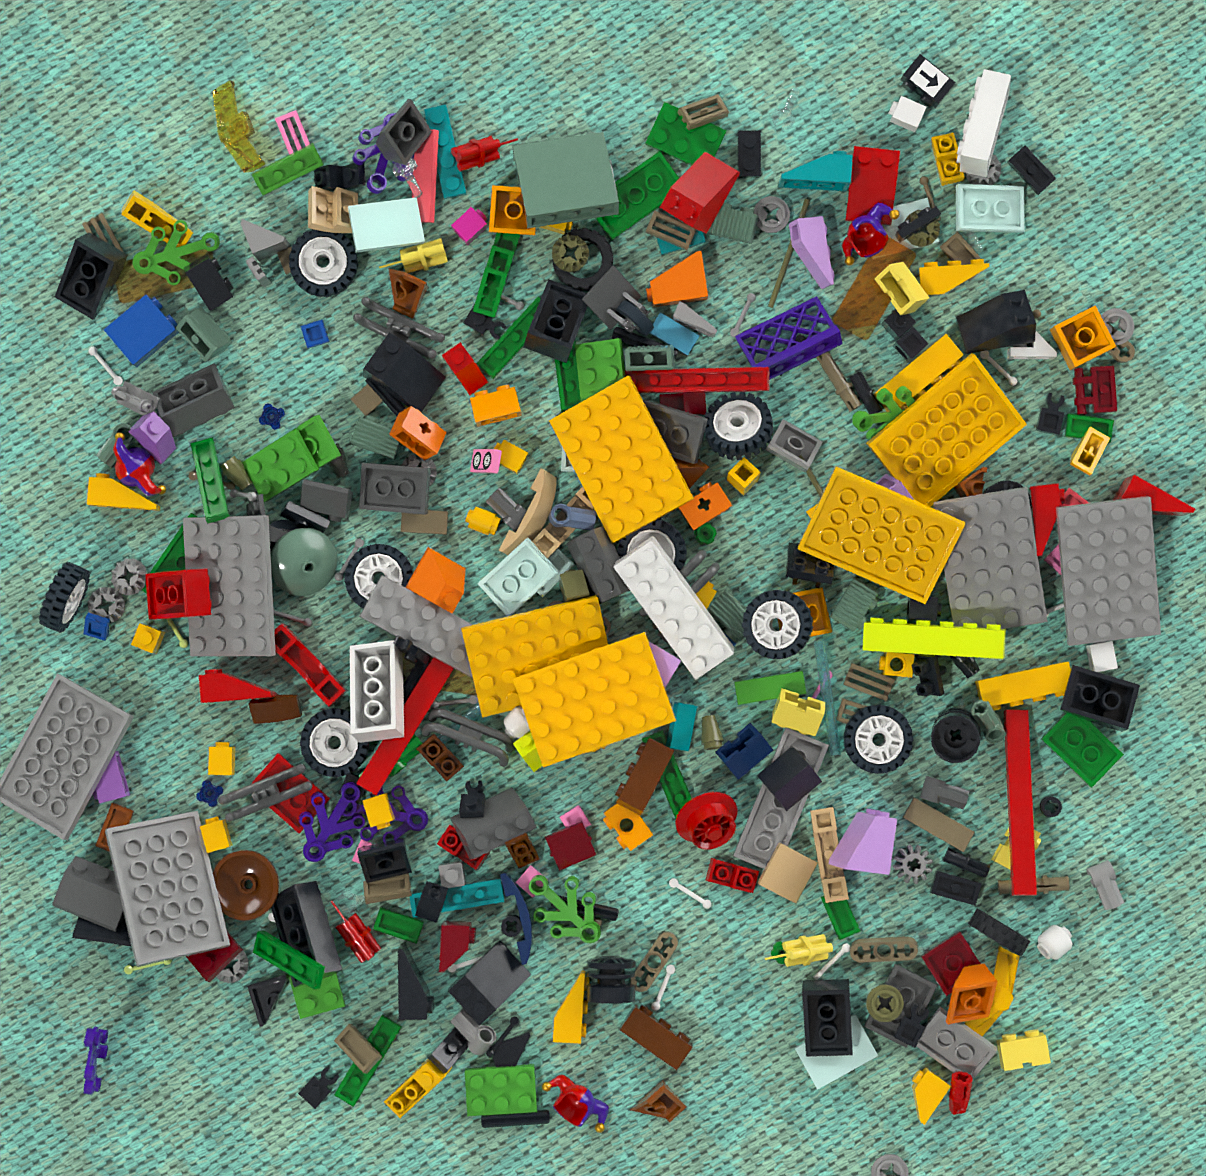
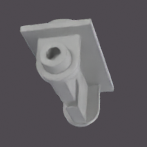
[111,381,160,415]

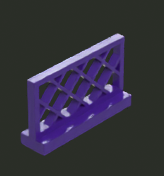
[735,296,843,380]

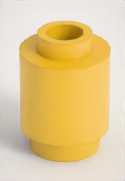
[465,506,501,535]

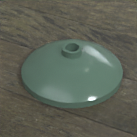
[271,528,337,596]

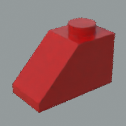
[442,342,488,395]

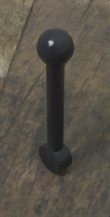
[486,1017,520,1058]

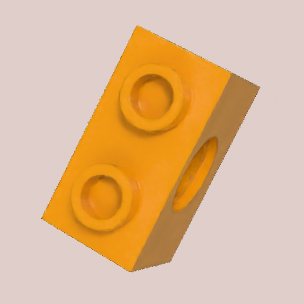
[603,803,653,851]

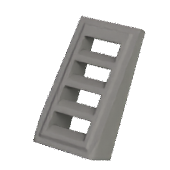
[672,301,717,338]

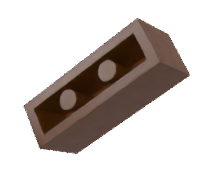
[615,738,674,816]
[619,1005,693,1070]

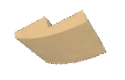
[308,186,358,233]
[757,842,818,903]

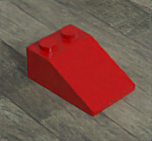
[845,146,900,226]
[660,152,740,234]
[1113,475,1195,516]
[1030,483,1065,557]
[145,568,212,620]
[199,669,277,703]

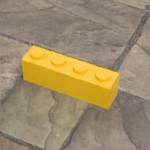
[874,334,964,412]
[975,662,1071,711]

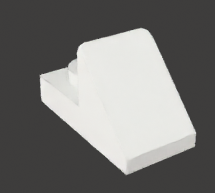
[1007,331,1057,359]

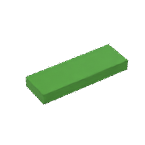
[252,143,324,196]
[734,671,806,705]

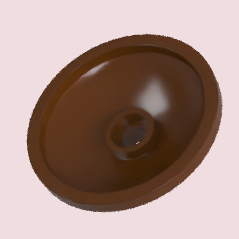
[213,850,279,921]

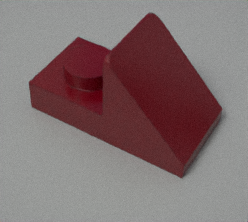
[659,392,707,416]

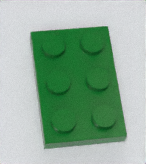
[645,102,727,166]
[1041,712,1124,788]

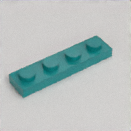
[424,104,466,199]
[409,878,505,917]

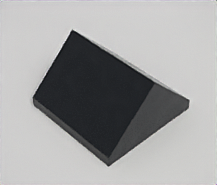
[757,746,822,811]
[357,837,412,883]

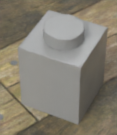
[438,861,466,888]

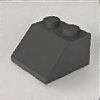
[376,99,432,165]
[300,479,353,522]

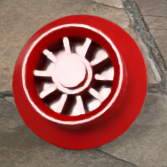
[675,792,738,850]

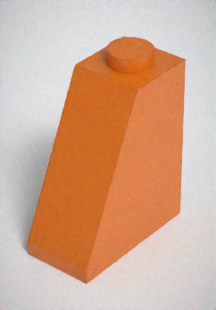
[646,251,708,307]

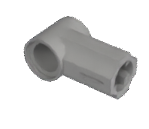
[1086,860,1124,910]
[451,1009,496,1055]

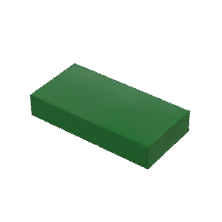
[1064,413,1114,443]
[820,896,860,940]
[373,907,424,944]

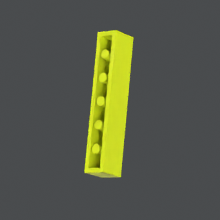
[863,617,1006,659]

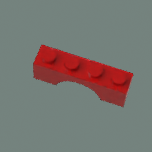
[274,623,348,707]

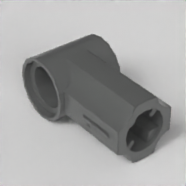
[486,488,527,533]
[919,776,969,810]

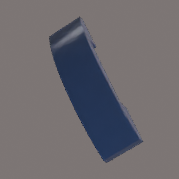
[500,872,532,965]

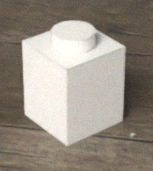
[888,96,926,132]
[1086,641,1118,672]

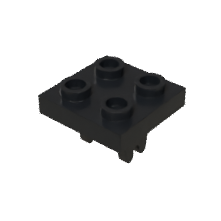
[786,542,834,588]

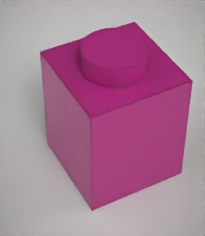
[451,207,488,246]

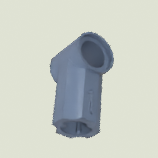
[549,504,596,531]

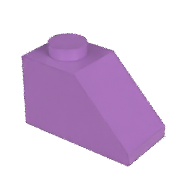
[128,411,176,464]
[93,751,130,804]

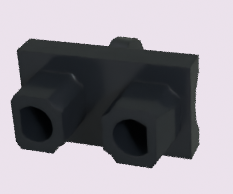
[912,654,947,696]

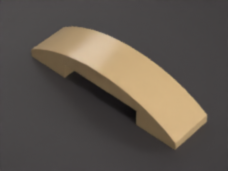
[499,468,557,555]
[532,487,594,559]
[810,807,849,903]

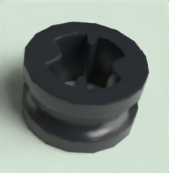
[1040,796,1062,817]

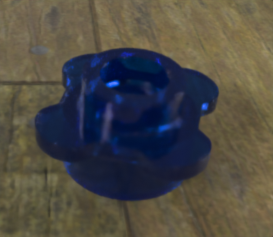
[259,403,285,430]
[196,780,223,807]

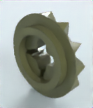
[905,210,940,247]
[552,234,589,272]
[866,984,904,1022]

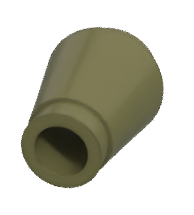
[220,455,252,491]
[701,715,724,750]

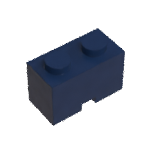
[715,722,773,780]

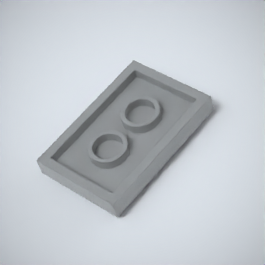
[917,1007,997,1079]

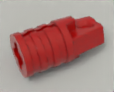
[949,1071,973,1115]

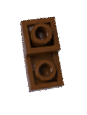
[248,694,302,724]
[416,733,464,782]
[505,833,540,869]

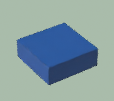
[300,320,330,349]
[83,612,110,641]

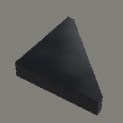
[247,973,289,1027]
[489,1032,530,1067]

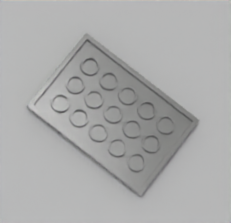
[933,487,1048,629]
[1056,496,1161,646]
[183,515,276,656]
[0,674,134,840]
[105,811,230,967]

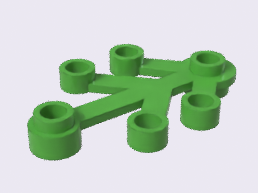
[133,220,220,285]
[852,386,915,441]
[529,875,601,944]

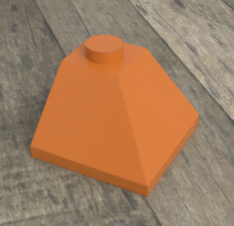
[405,547,466,614]
[946,963,998,1024]

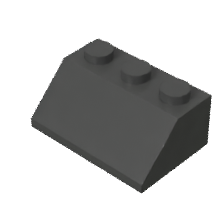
[152,363,235,437]
[567,526,630,605]
[450,788,537,860]
[52,856,125,932]

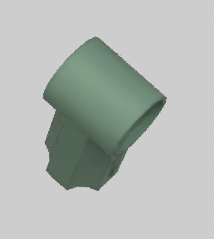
[96,423,136,468]
[970,700,1006,743]

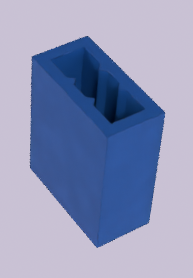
[104,295,179,367]

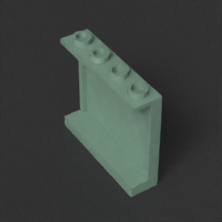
[513,132,619,229]

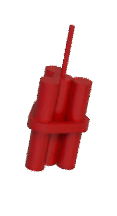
[451,136,518,172]
[331,901,381,963]

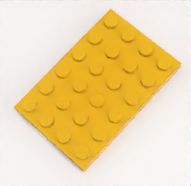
[866,353,1027,507]
[549,376,694,543]
[797,466,965,604]
[461,595,608,718]
[513,632,676,767]

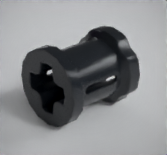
[501,915,522,937]

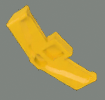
[964,946,1020,1037]

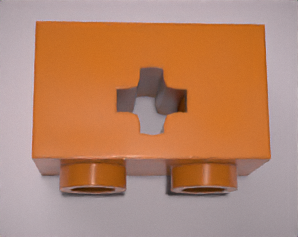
[389,406,447,461]
[678,482,733,531]

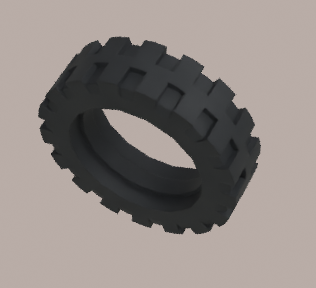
[552,228,613,291]
[968,909,1031,957]

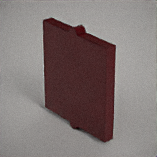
[545,821,596,871]

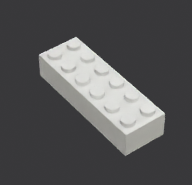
[614,536,735,680]

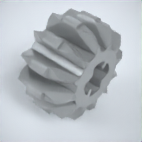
[893,844,933,884]

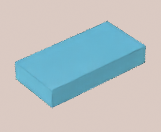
[649,312,699,356]

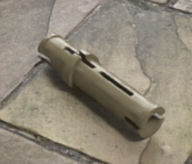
[816,351,862,412]
[998,875,1070,895]

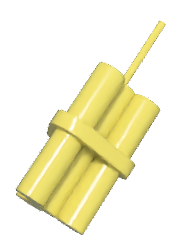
[379,238,448,273]
[765,934,833,967]

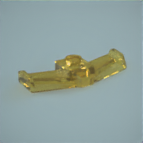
[212,80,266,173]

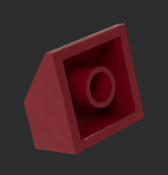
[439,921,476,972]

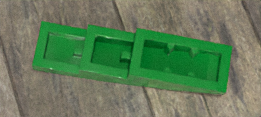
[473,233,521,318]

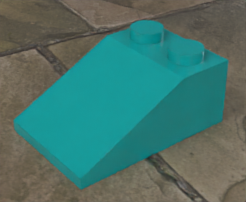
[778,151,852,192]

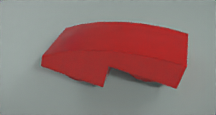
[437,825,491,870]
[705,858,759,893]

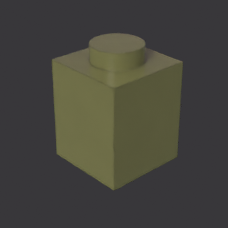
[559,569,589,603]

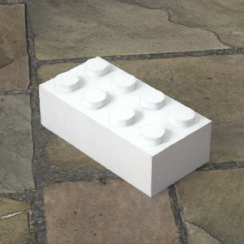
[957,69,1011,177]
[350,640,404,743]

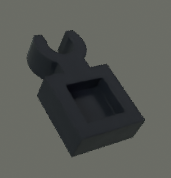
[463,304,507,340]
[1035,393,1065,436]
[393,635,430,665]
[459,780,486,818]
[893,1003,929,1048]
[298,1066,339,1109]

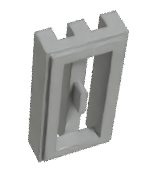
[246,256,271,287]

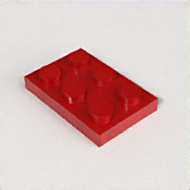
[251,753,331,834]

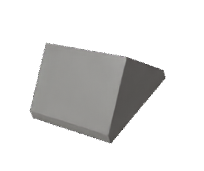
[240,219,290,261]
[765,419,823,472]

